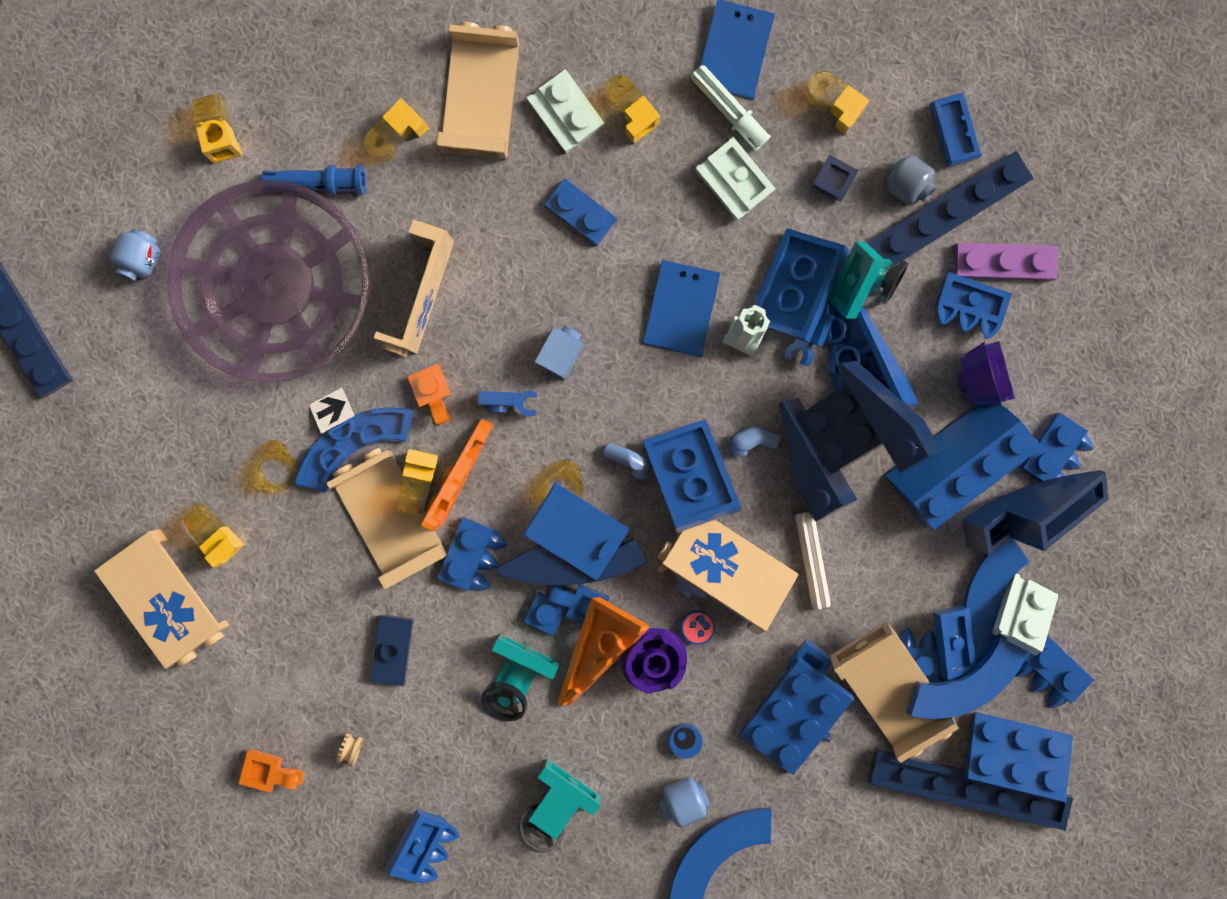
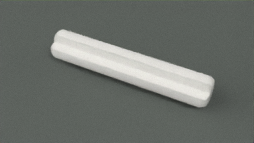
[795,511,830,610]

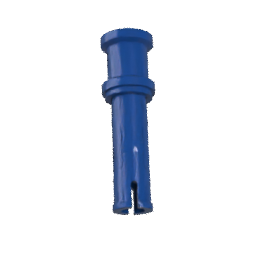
[261,165,366,196]

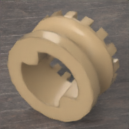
[336,733,364,767]

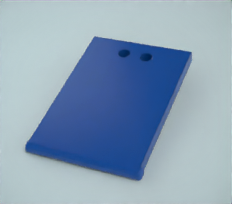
[694,0,775,100]
[642,260,720,357]
[523,482,630,580]

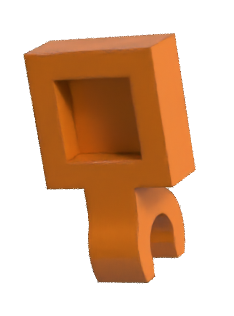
[407,364,452,426]
[239,749,304,793]

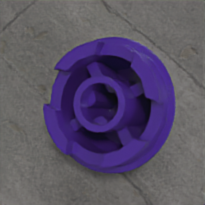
[957,341,1015,406]
[621,628,687,694]

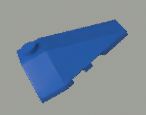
[824,300,919,409]

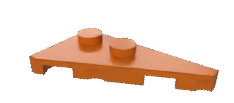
[421,419,494,532]
[557,597,649,706]

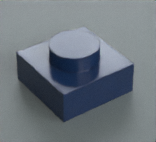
[811,154,859,202]

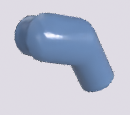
[731,426,780,457]
[604,443,652,480]

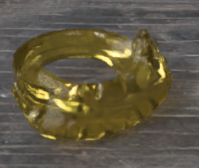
[247,440,298,493]
[531,460,584,505]

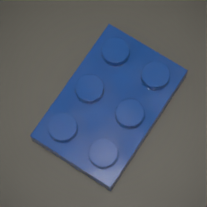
[753,228,850,343]
[643,419,741,533]
[739,657,854,775]
[963,712,1073,803]

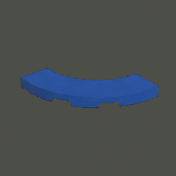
[294,407,414,492]
[963,538,1029,664]
[907,634,1028,719]
[669,807,772,899]

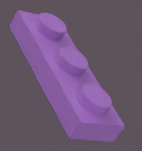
[954,243,1058,280]

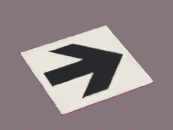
[309,388,355,433]

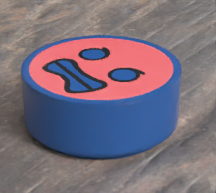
[681,610,715,644]

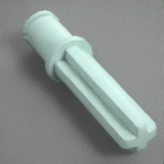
[691,65,771,152]

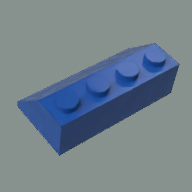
[884,404,1042,530]

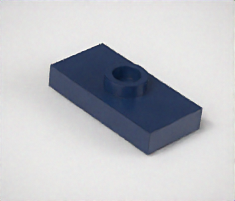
[371,614,414,686]

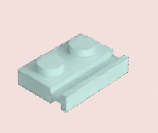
[527,69,605,153]
[695,137,775,221]
[992,573,1058,656]

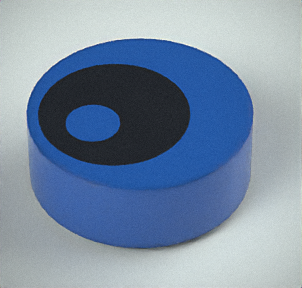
[669,723,703,759]

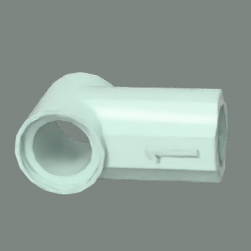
[722,305,770,356]

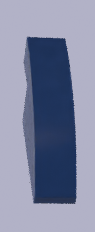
[963,470,1109,556]
[497,538,647,585]

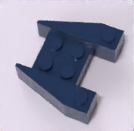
[779,361,942,522]

